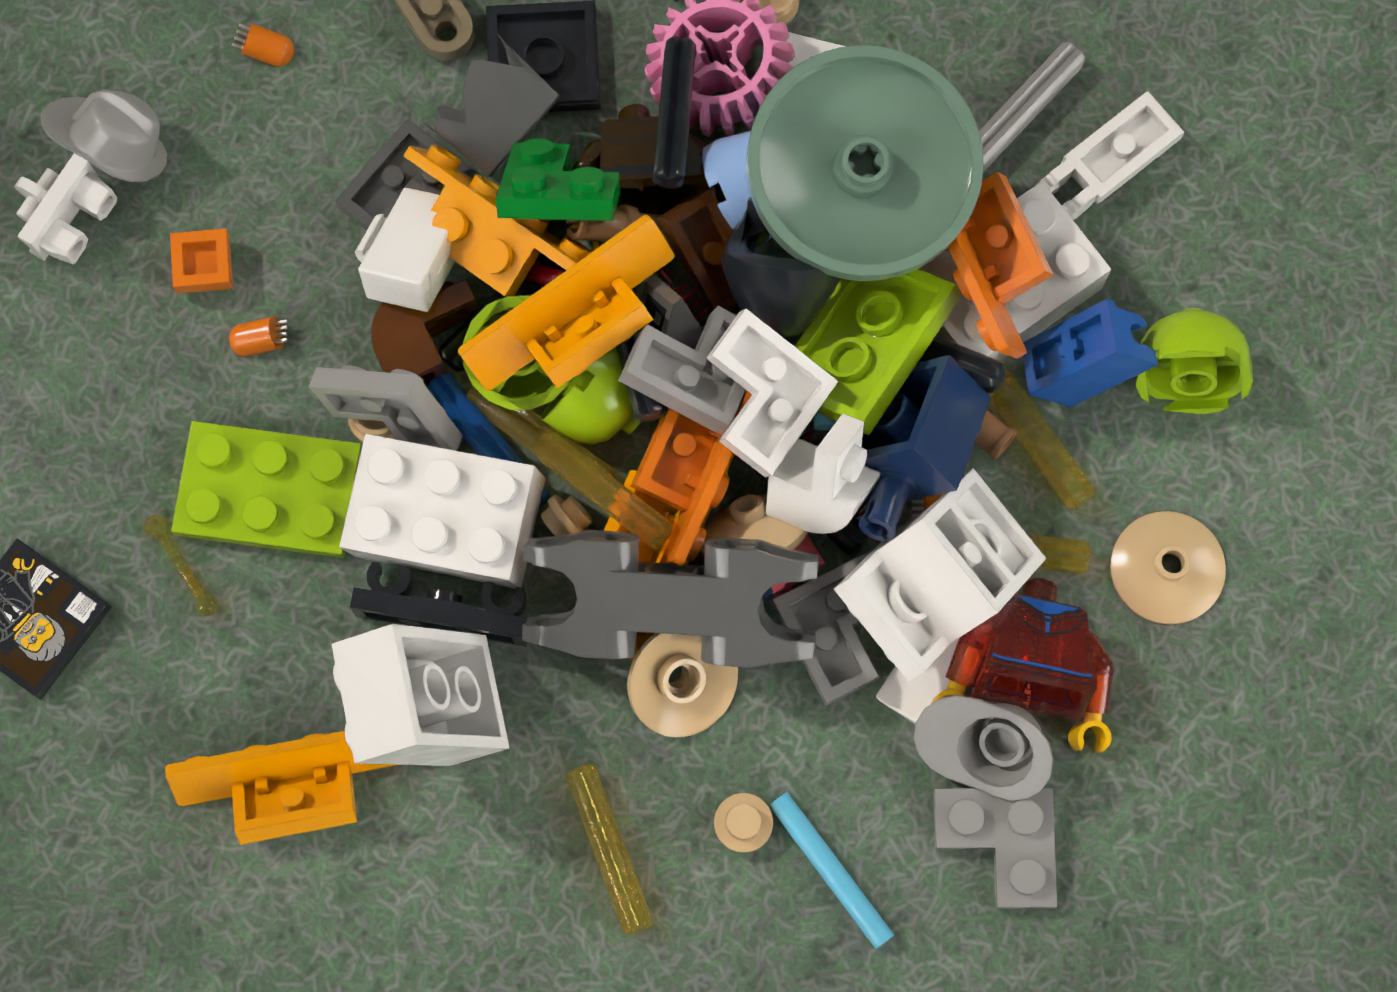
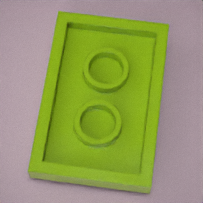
[795,269,962,435]
[171,421,362,558]

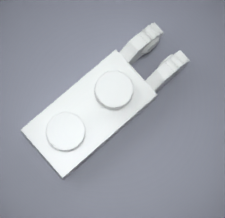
[1035,91,1184,220]

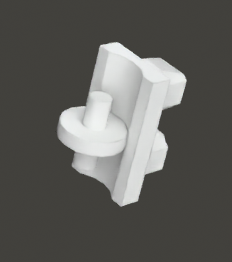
[15,153,118,264]

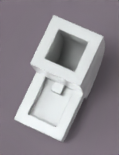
[766,414,880,534]

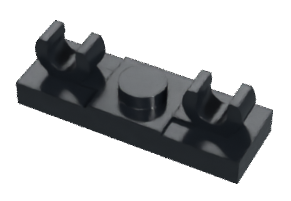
[350,562,527,647]

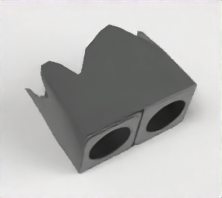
[423,34,560,178]

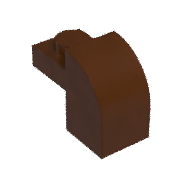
[371,279,478,386]

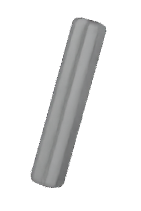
[979,42,1085,172]

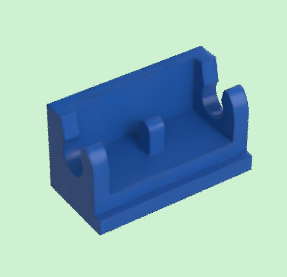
[1023,299,1158,407]

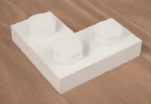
[706,309,838,477]

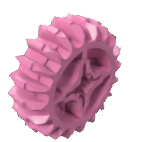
[645,0,795,138]

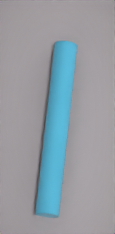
[769,792,894,949]

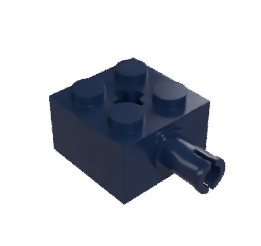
[859,355,991,541]

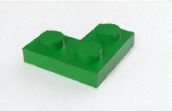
[496,138,620,221]

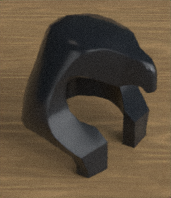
[721,197,841,340]

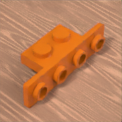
[945,171,1054,359]
[630,390,752,568]

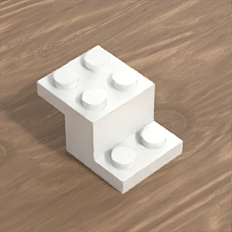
[834,468,1046,682]

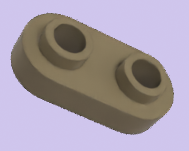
[393,0,474,61]

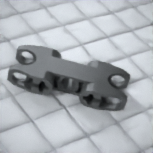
[522,530,819,668]

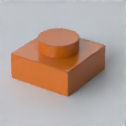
[170,228,233,294]

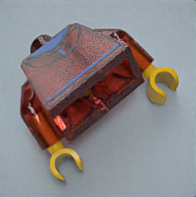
[931,578,1114,753]

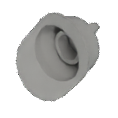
[41,89,167,182]
[914,695,1054,800]

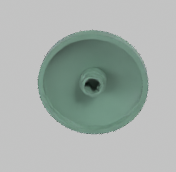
[746,45,984,281]

